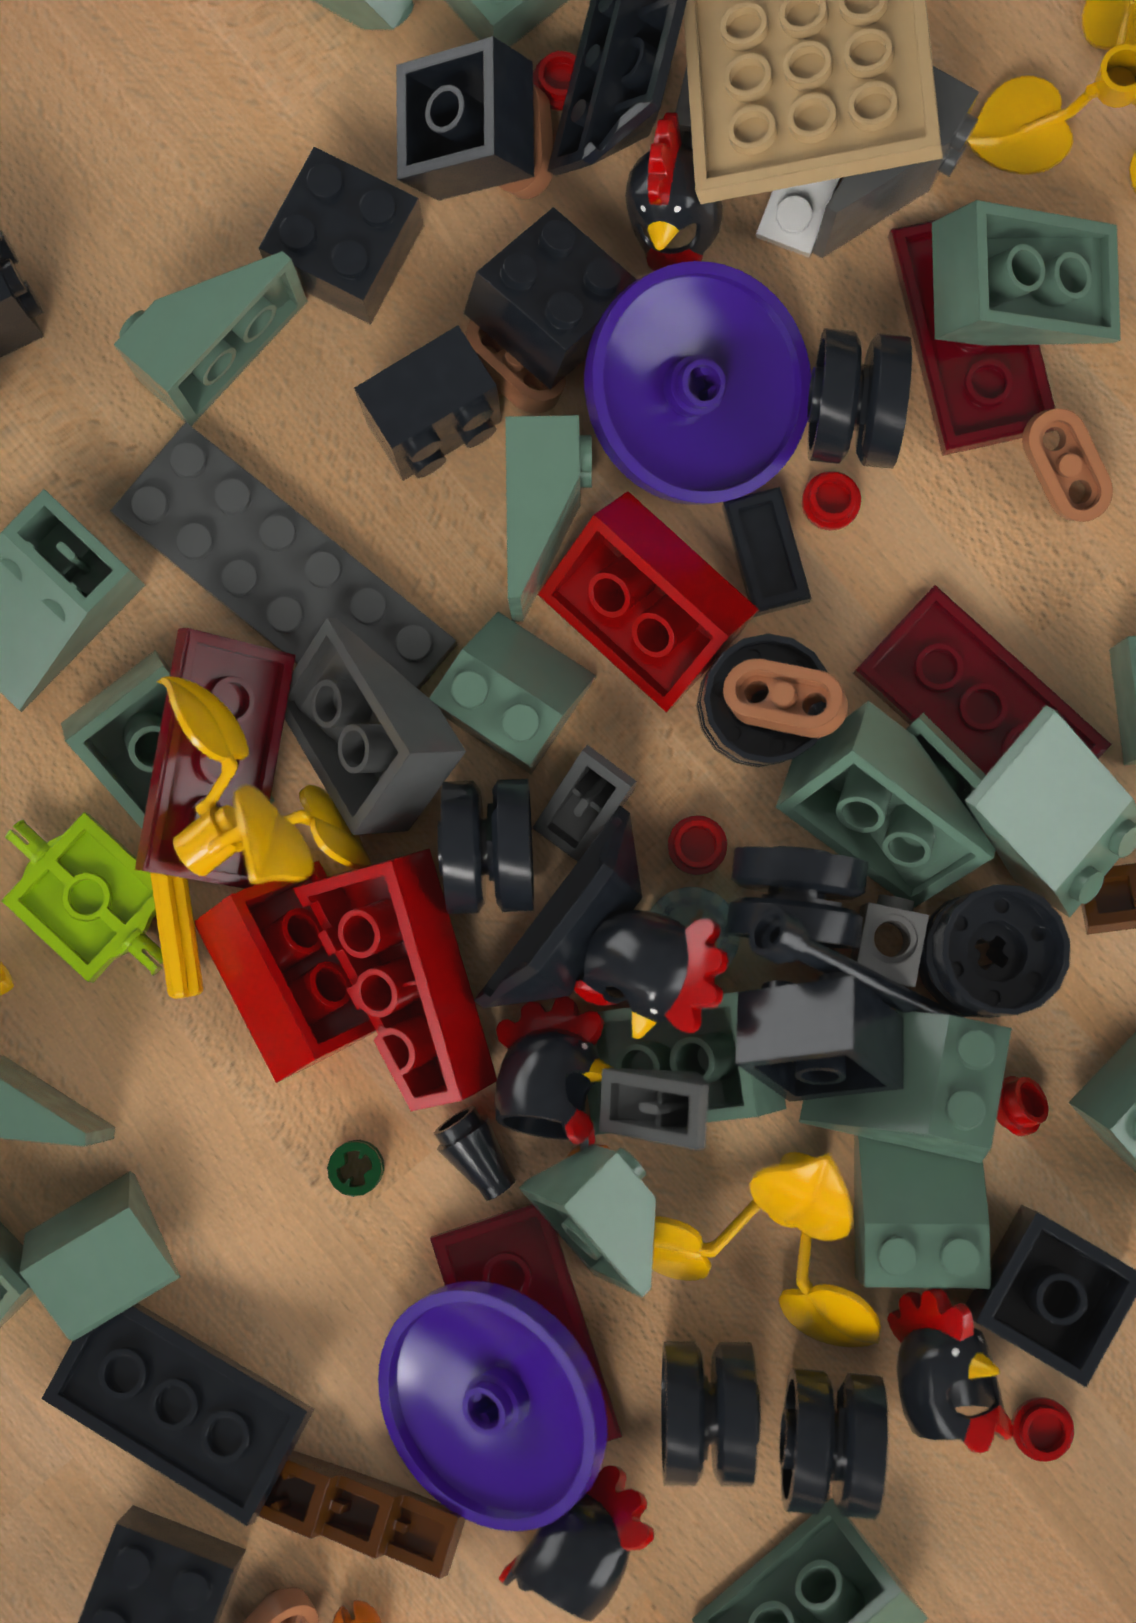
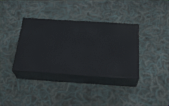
[722,487,812,617]

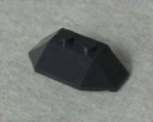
[547,0,687,176]
[474,806,642,1008]

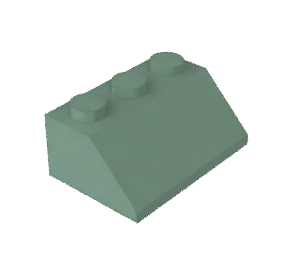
[691,1498,929,1623]

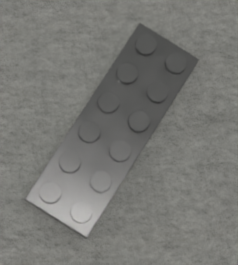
[110,422,458,690]

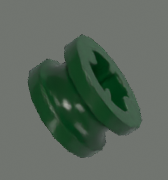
[327,1140,385,1197]

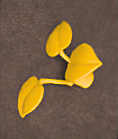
[967,0,1136,193]
[157,676,371,883]
[652,1152,881,1347]

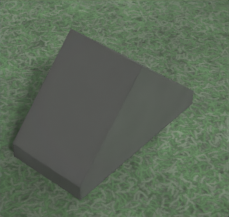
[532,745,637,862]
[599,1068,709,1150]

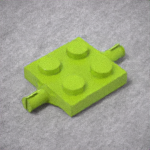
[1,812,163,982]

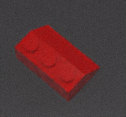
[537,491,759,713]
[194,860,377,1083]

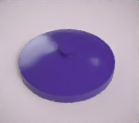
[584,261,811,505]
[378,1281,607,1531]

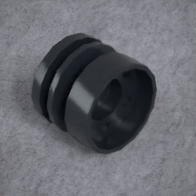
[696,634,828,768]
[919,884,1070,1018]

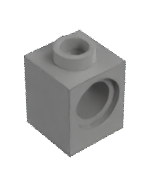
[850,895,929,988]

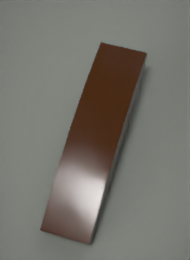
[258,1451,466,1579]

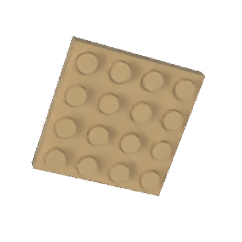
[683,0,943,204]

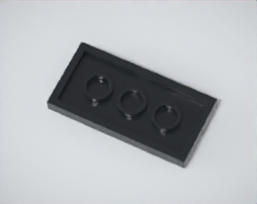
[41,1303,314,1526]

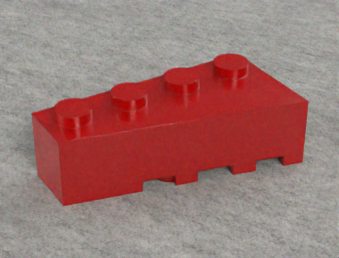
[293,848,497,1111]

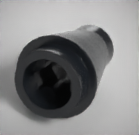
[434,1106,516,1201]

